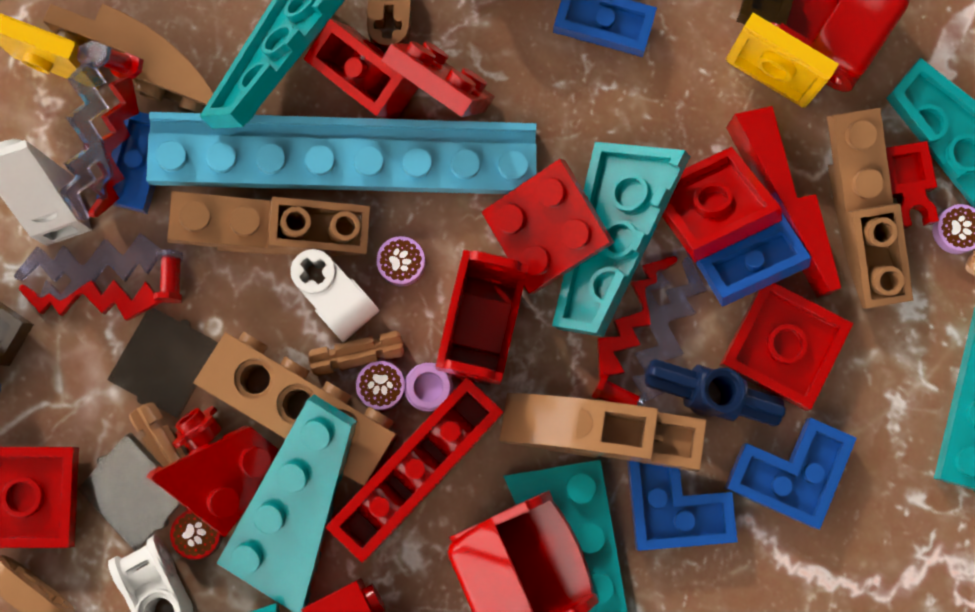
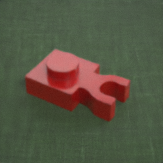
[886,141,939,229]

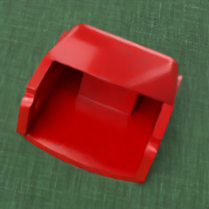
[771,0,910,92]
[435,250,528,385]
[447,491,599,612]

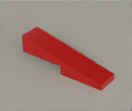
[726,106,841,298]

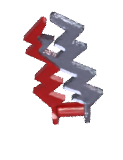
[59,40,144,220]
[14,233,183,321]
[591,256,707,406]

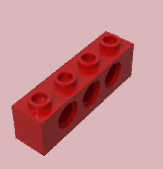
[325,377,504,563]

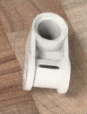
[290,249,380,343]
[108,535,193,612]

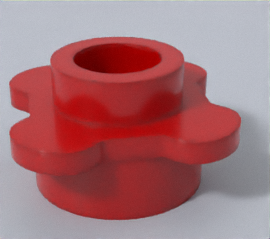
[172,406,222,452]

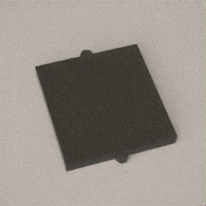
[107,308,218,418]
[78,433,181,551]

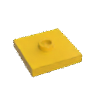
[0,13,104,90]
[725,13,839,108]

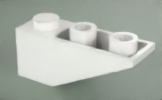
[0,139,92,246]

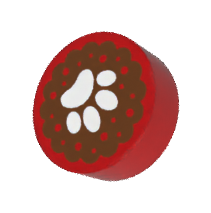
[170,510,223,559]

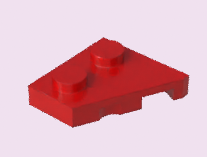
[146,425,279,537]

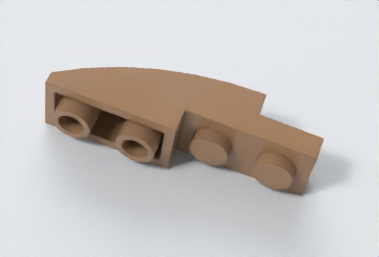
[43,3,213,113]
[827,108,913,309]
[167,191,370,256]
[499,393,706,472]

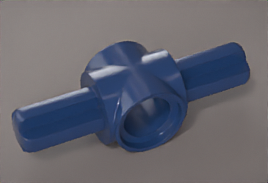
[644,359,786,426]

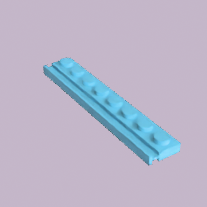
[146,112,536,194]

